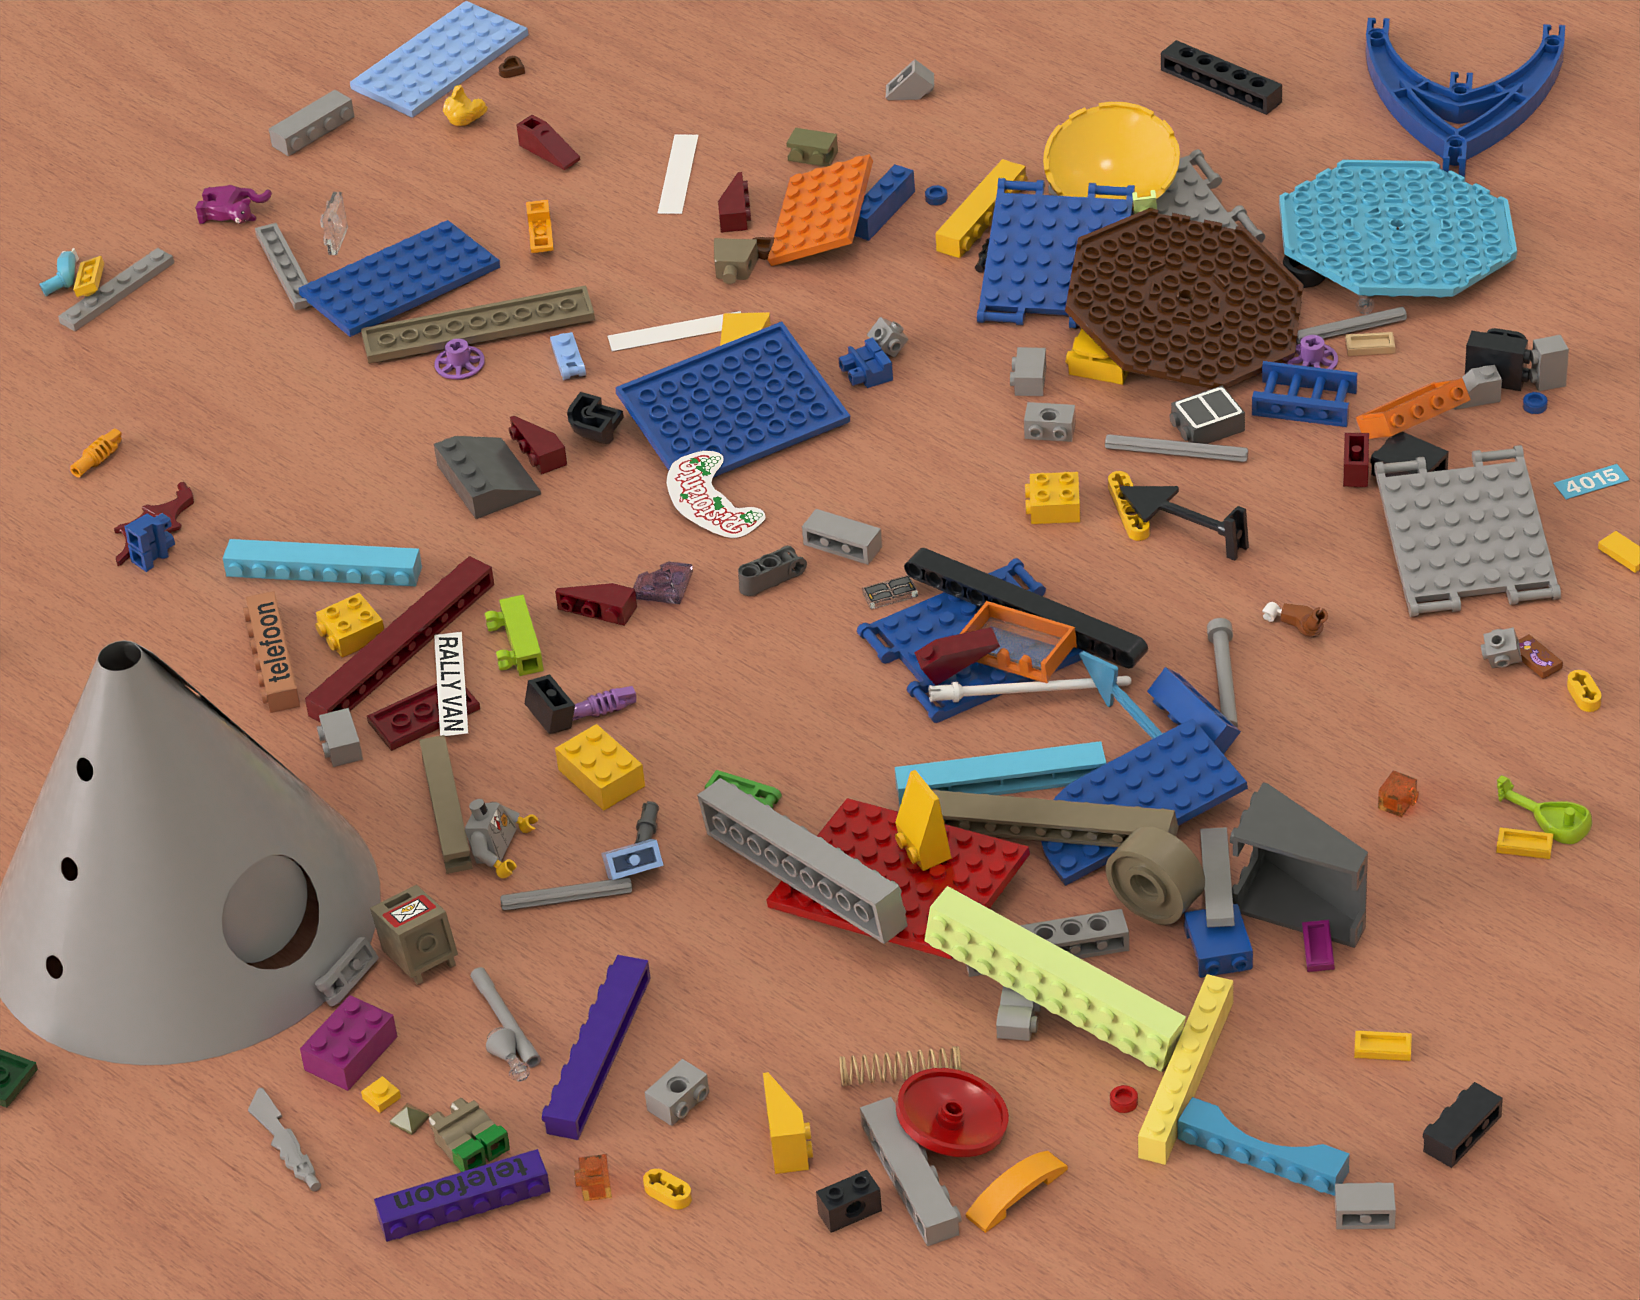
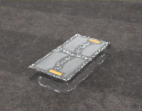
[862,575,918,609]

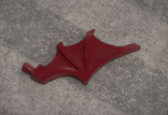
[114,482,194,566]

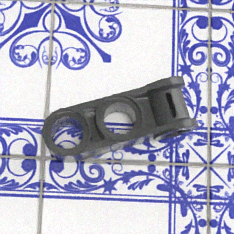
[738,545,807,596]

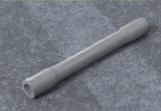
[470,967,541,1068]

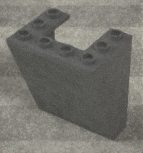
[1230,782,1368,948]

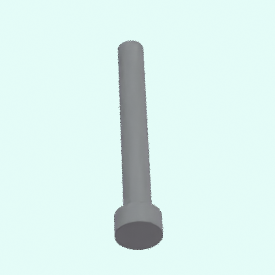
[1207,618,1238,727]

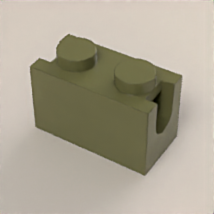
[786,127,838,167]

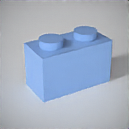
[601,839,664,880]

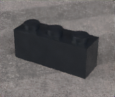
[1422,1082,1503,1168]

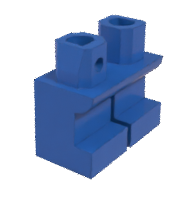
[838,337,893,388]
[124,513,175,572]

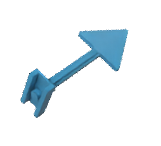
[1079,651,1163,739]

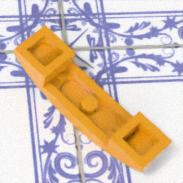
[526,200,554,253]
[966,1151,1068,1233]

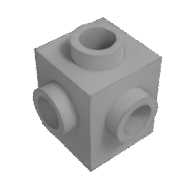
[867,317,908,357]
[1481,627,1522,668]

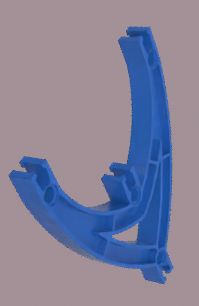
[1366,18,1565,177]

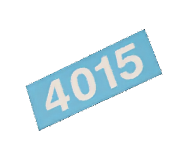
[1554,464,1630,499]

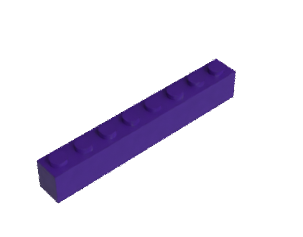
[542,955,651,1140]

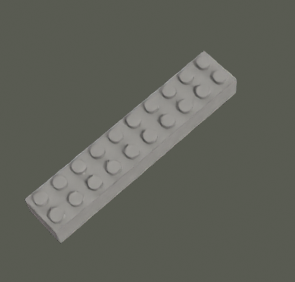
[697,778,908,944]

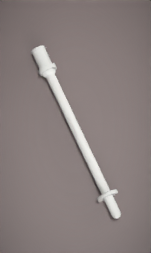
[929,676,1132,702]

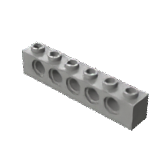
[966,909,1129,977]

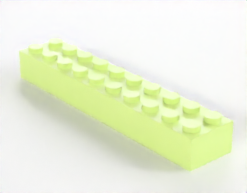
[924,886,1186,1072]

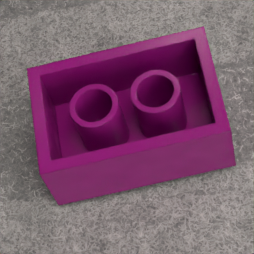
[300,995,398,1091]

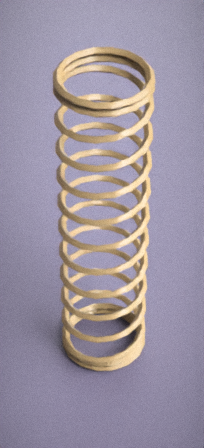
[840,1046,961,1087]

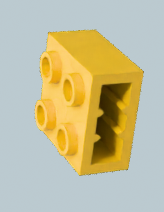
[1025,472,1080,524]
[315,593,384,658]

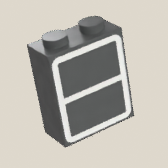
[1169,385,1245,444]

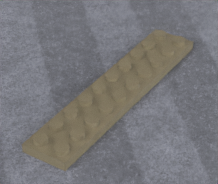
[361,285,595,363]

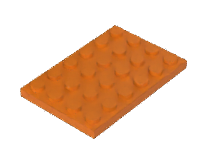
[767,154,873,266]

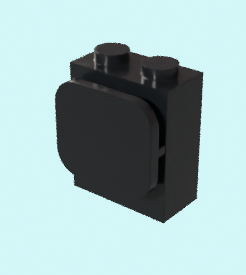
[1465,328,1531,391]
[1370,431,1449,477]

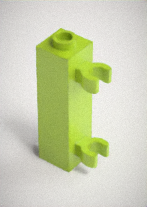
[485,595,544,676]

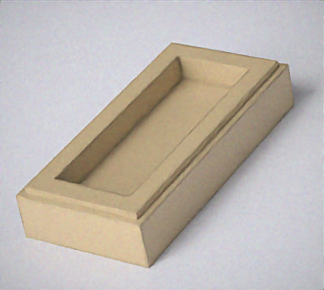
[1345,332,1395,356]

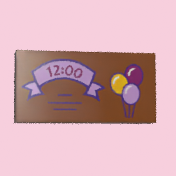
[1519,634,1563,679]

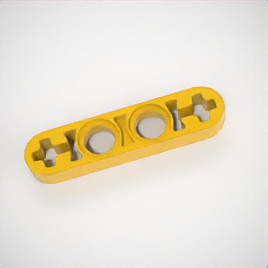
[1108,471,1150,541]

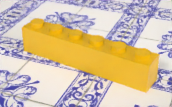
[935,159,1028,258]

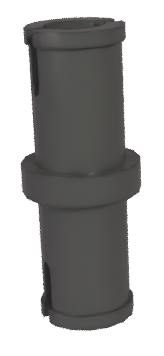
[634,801,659,844]

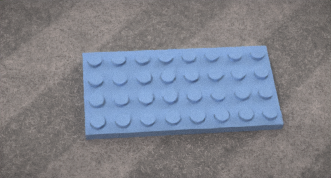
[350,1,529,118]

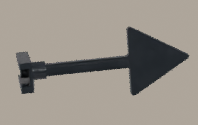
[1120,486,1249,561]

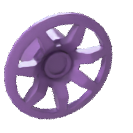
[1287,335,1338,370]
[434,339,485,379]

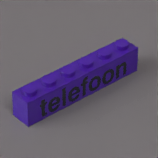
[374,1149,550,1242]

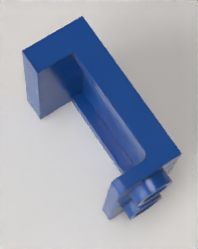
[1184,904,1253,978]

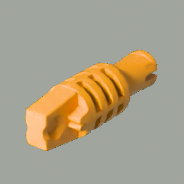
[70,428,122,478]

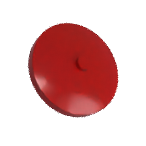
[896,1068,1009,1157]

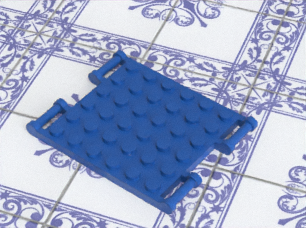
[977,178,1135,329]
[857,558,1094,723]

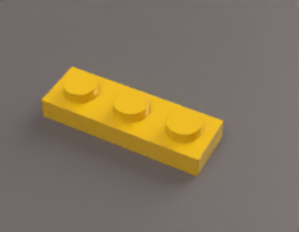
[73,256,105,297]

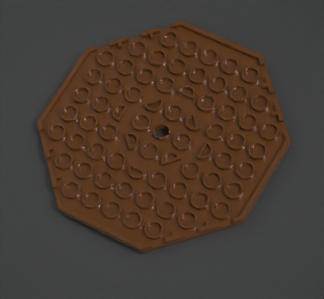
[1065,208,1304,389]

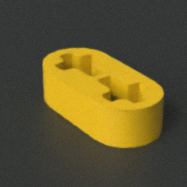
[1567,670,1602,712]
[643,1169,692,1210]

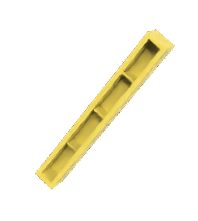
[1138,974,1233,1165]

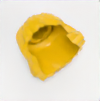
[443,85,488,126]

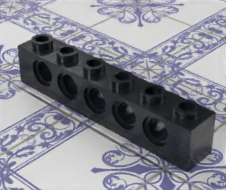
[1161,40,1282,115]

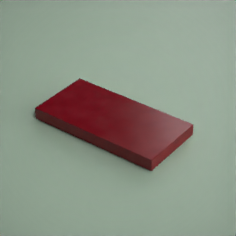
[367,683,480,751]

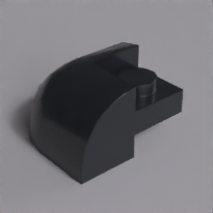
[567,392,624,444]

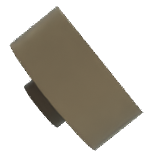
[1106,827,1205,925]

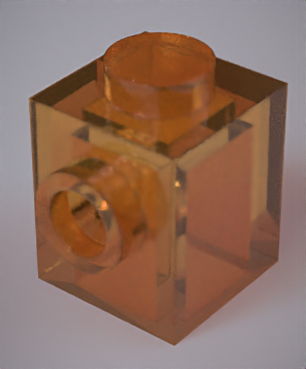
[1378,770,1419,818]
[574,1154,612,1201]

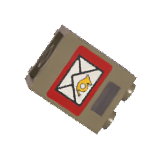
[370,885,458,985]

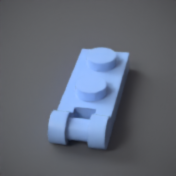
[550,332,586,380]

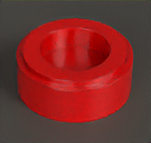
[1110,1085,1138,1113]

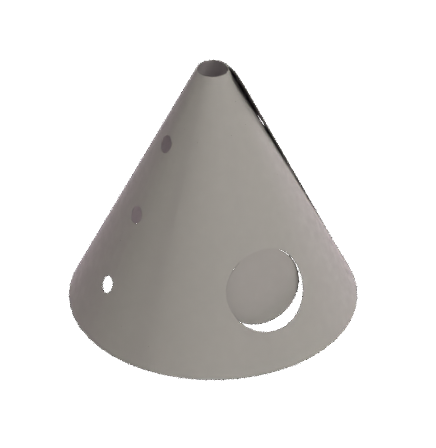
[0,640,381,1065]

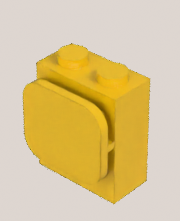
[1065,329,1129,385]

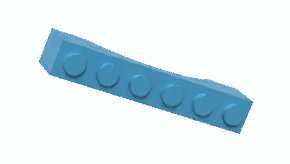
[1178,1097,1350,1196]

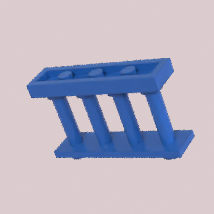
[1252,361,1358,427]

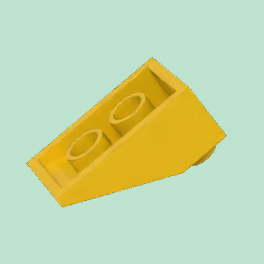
[895,770,951,871]
[763,1072,813,1174]

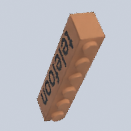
[243,591,300,713]

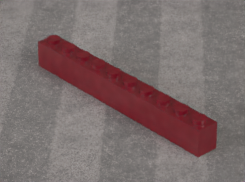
[305,556,495,722]

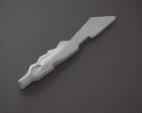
[248,1088,321,1191]

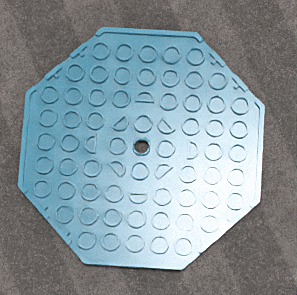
[1279,160,1517,298]

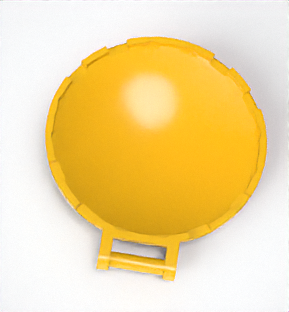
[1043,102,1180,211]

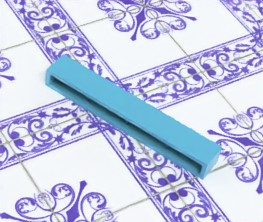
[223,539,422,586]
[894,741,1106,806]

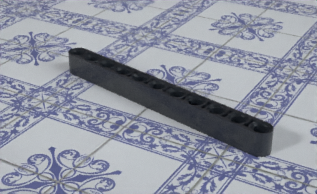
[904,548,1148,669]

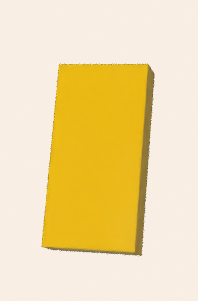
[1598,531,1640,573]
[1496,828,1553,859]
[1354,1031,1412,1061]

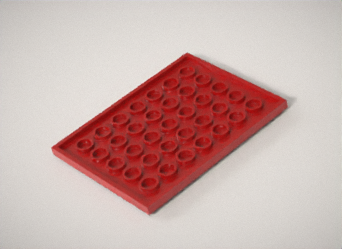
[766,798,1030,960]

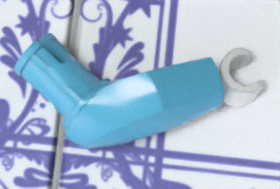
[39,248,79,296]

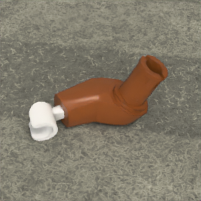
[1262,602,1328,637]

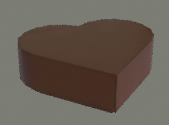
[498,56,525,78]
[753,237,775,260]

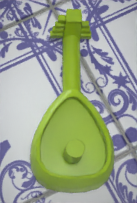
[1497,775,1592,844]

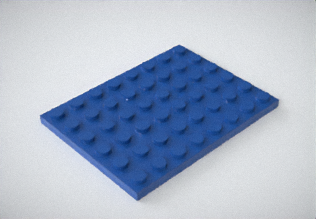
[616,321,851,477]

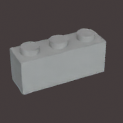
[802,509,882,565]

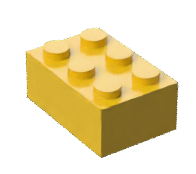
[555,724,645,811]

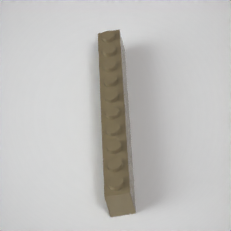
[932,790,1179,847]

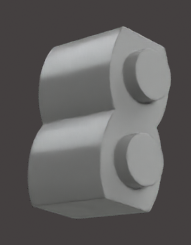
[996,986,1041,1041]

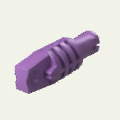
[573,686,636,721]

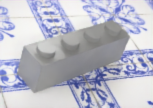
[269,90,354,156]

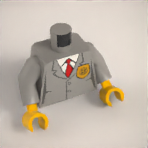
[465,799,538,878]

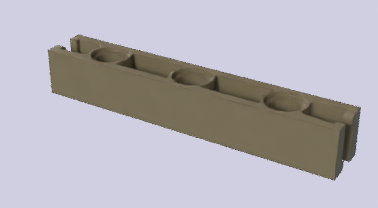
[419,735,473,874]

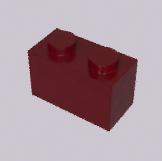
[1343,433,1369,487]

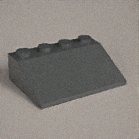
[434,436,541,519]

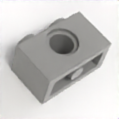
[1024,402,1076,442]
[645,1059,709,1126]

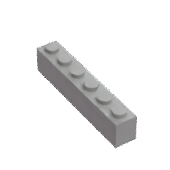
[860,1097,962,1246]

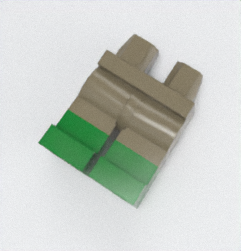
[429,1097,510,1172]

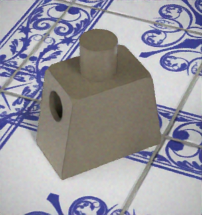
[714,238,759,284]

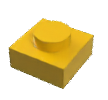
[361,1076,401,1113]

